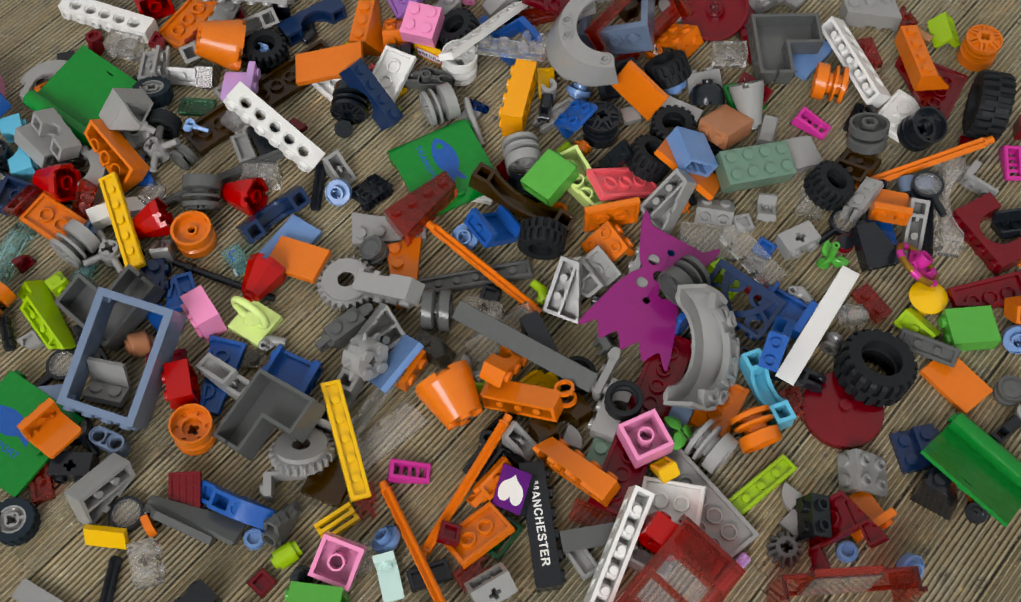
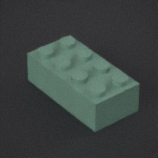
[715,140,797,194]

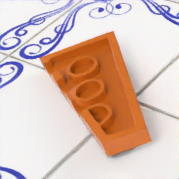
[387,237,423,309]

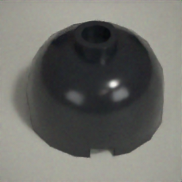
[690,79,725,105]

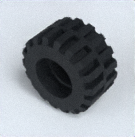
[438,8,480,46]
[244,28,290,74]
[644,50,692,90]
[649,105,696,141]
[625,134,670,183]
[803,160,856,211]
[517,216,567,260]

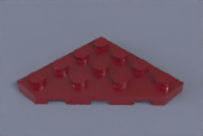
[895,56,968,121]

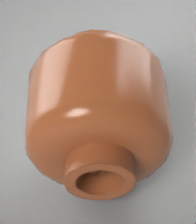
[124,330,154,358]

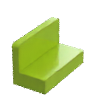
[927,12,961,49]
[893,307,941,339]

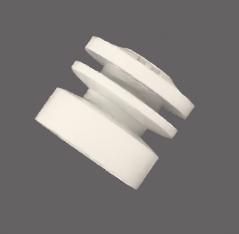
[442,39,478,86]

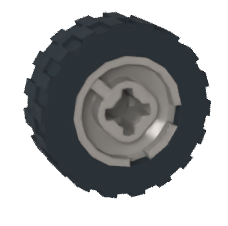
[132,76,174,109]
[0,497,41,547]

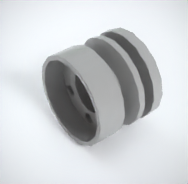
[419,82,461,127]
[501,131,542,176]
[48,219,101,268]
[684,419,739,474]

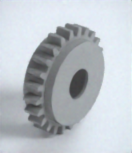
[316,255,374,312]
[269,428,336,477]

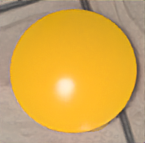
[908,282,948,315]

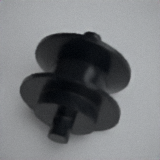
[334,120,353,138]
[965,501,990,524]
[290,565,313,583]

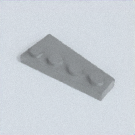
[352,212,427,247]

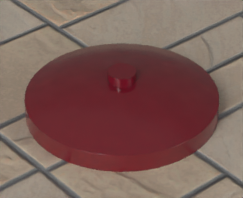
[681,0,749,42]
[801,372,884,450]

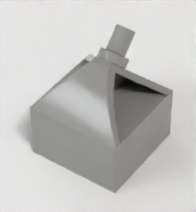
[99,88,156,134]

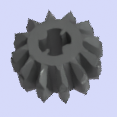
[766,531,804,568]

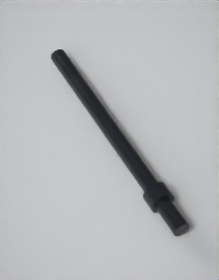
[172,259,276,302]

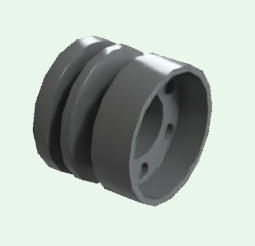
[181,173,221,212]
[658,255,711,306]

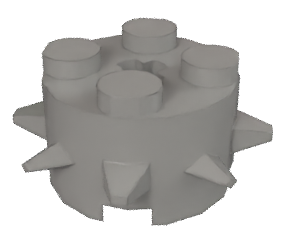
[342,332,388,382]

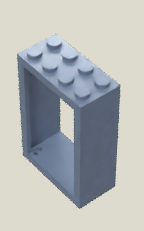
[578,0,655,56]
[56,286,187,431]

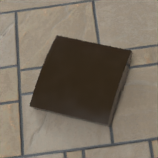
[835,148,882,184]
[300,460,348,508]

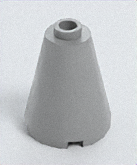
[729,79,765,130]

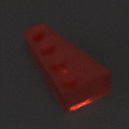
[384,171,458,247]

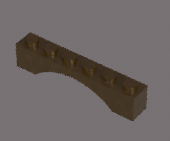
[468,162,577,235]

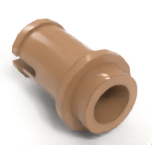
[918,26,934,45]

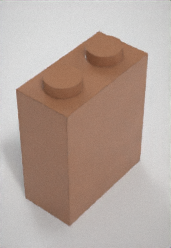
[697,104,754,151]

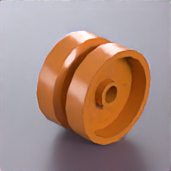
[170,210,217,259]

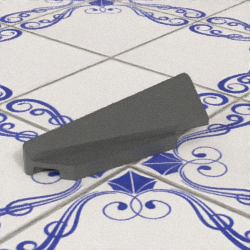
[143,495,247,546]

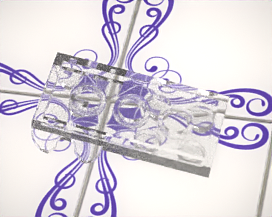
[475,30,547,62]

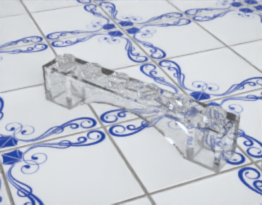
[933,156,966,258]

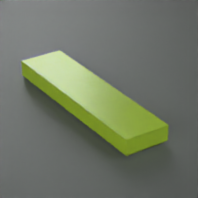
[728,453,798,516]

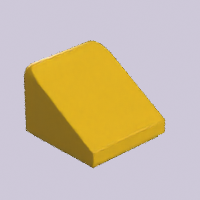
[649,456,680,484]

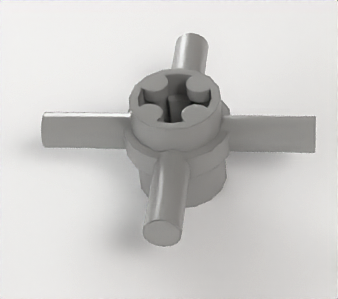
[137,126,180,172]
[82,230,124,275]

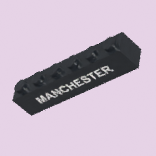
[519,460,566,593]

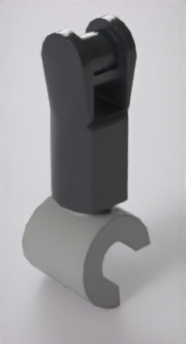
[538,78,557,123]
[990,404,1021,444]

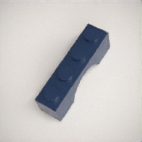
[277,0,347,47]
[339,58,404,131]
[236,185,312,244]

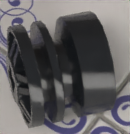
[330,79,369,125]
[582,101,621,149]
[897,106,948,152]

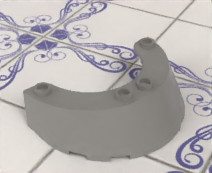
[546,0,618,87]
[663,284,740,411]

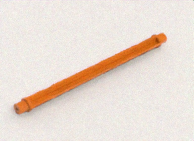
[854,135,995,192]
[425,220,543,316]
[420,413,513,558]
[378,480,446,602]

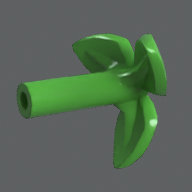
[816,240,849,269]
[663,416,693,450]

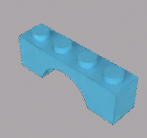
[0,113,40,181]
[739,348,797,430]

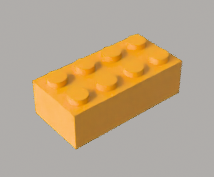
[499,58,537,136]

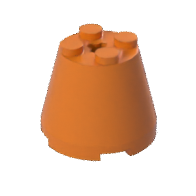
[194,19,246,72]
[415,360,484,431]

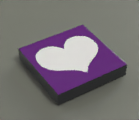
[492,463,537,517]

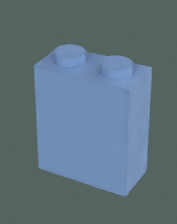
[666,126,719,177]

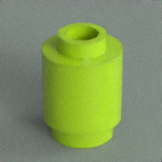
[270,540,303,571]

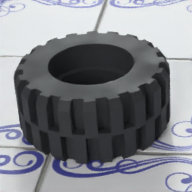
[962,69,1017,141]
[833,329,918,407]

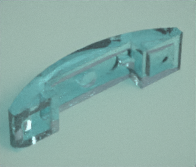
[0,221,36,286]

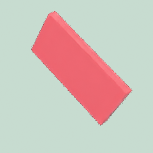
[585,167,658,201]

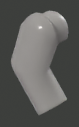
[787,285,815,305]
[258,335,288,351]

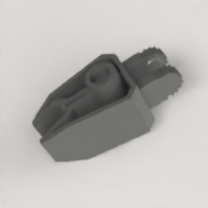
[404,66,454,95]

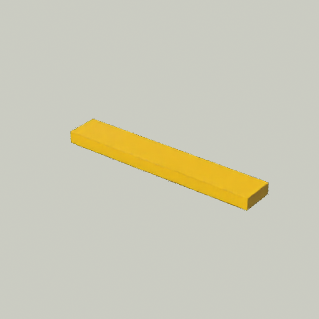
[98,171,146,269]
[320,379,372,502]

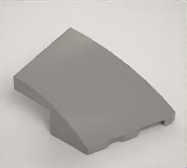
[578,245,623,298]

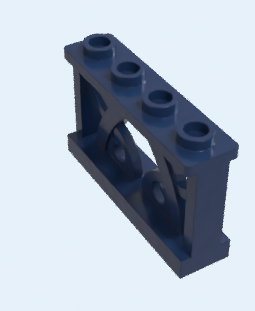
[710,258,789,342]

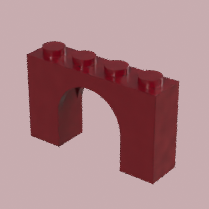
[948,192,1021,276]

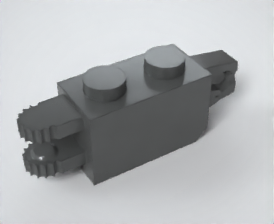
[315,303,374,353]

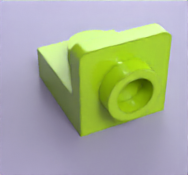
[44,271,70,298]

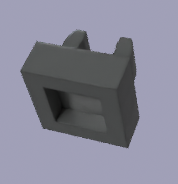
[592,334,618,356]

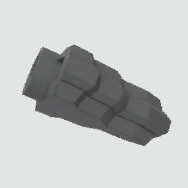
[261,500,302,549]

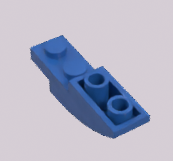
[202,480,277,530]

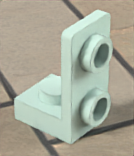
[372,550,405,602]

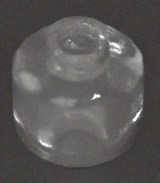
[837,303,869,329]

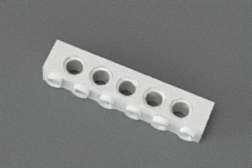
[58,0,159,44]
[821,16,891,108]
[223,81,326,173]
[583,485,655,602]

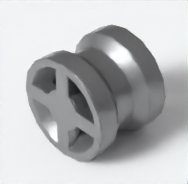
[820,332,845,356]

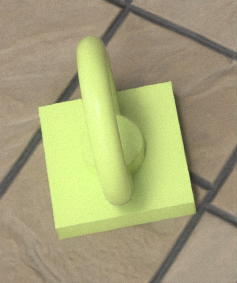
[227,296,283,348]

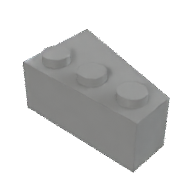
[839,0,902,32]
[640,168,697,235]
[542,256,582,324]
[352,267,425,308]
[343,303,405,351]
[64,452,136,525]

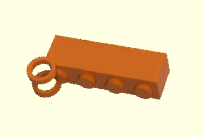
[479,379,577,422]

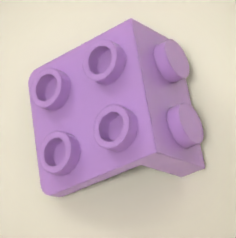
[220,61,261,101]

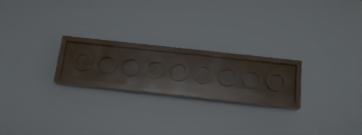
[180,39,329,156]

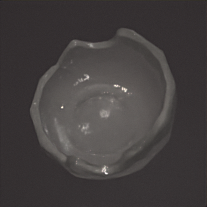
[137,181,167,206]

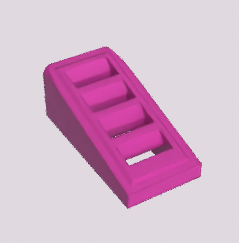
[791,106,832,140]
[998,145,1021,181]
[387,458,431,484]

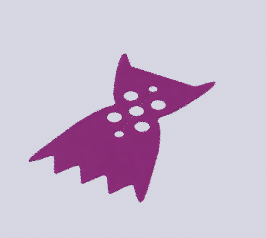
[578,210,720,371]

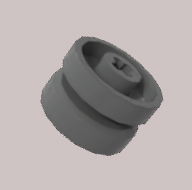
[846,112,890,155]
[421,288,454,332]

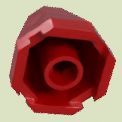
[32,163,81,202]
[221,177,268,216]
[132,197,174,240]
[241,253,287,302]

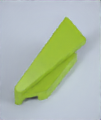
[17,280,77,350]

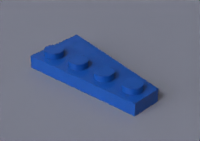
[200,335,248,417]

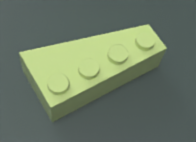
[560,145,611,207]

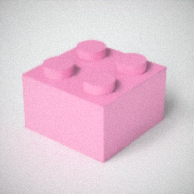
[399,1,445,48]
[180,285,228,343]
[616,408,674,469]
[308,531,367,591]

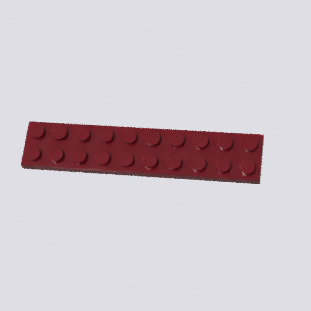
[587,335,692,517]

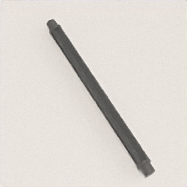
[164,143,291,206]

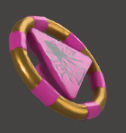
[896,242,939,287]

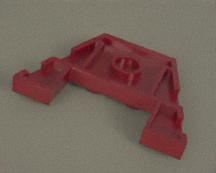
[808,490,890,577]

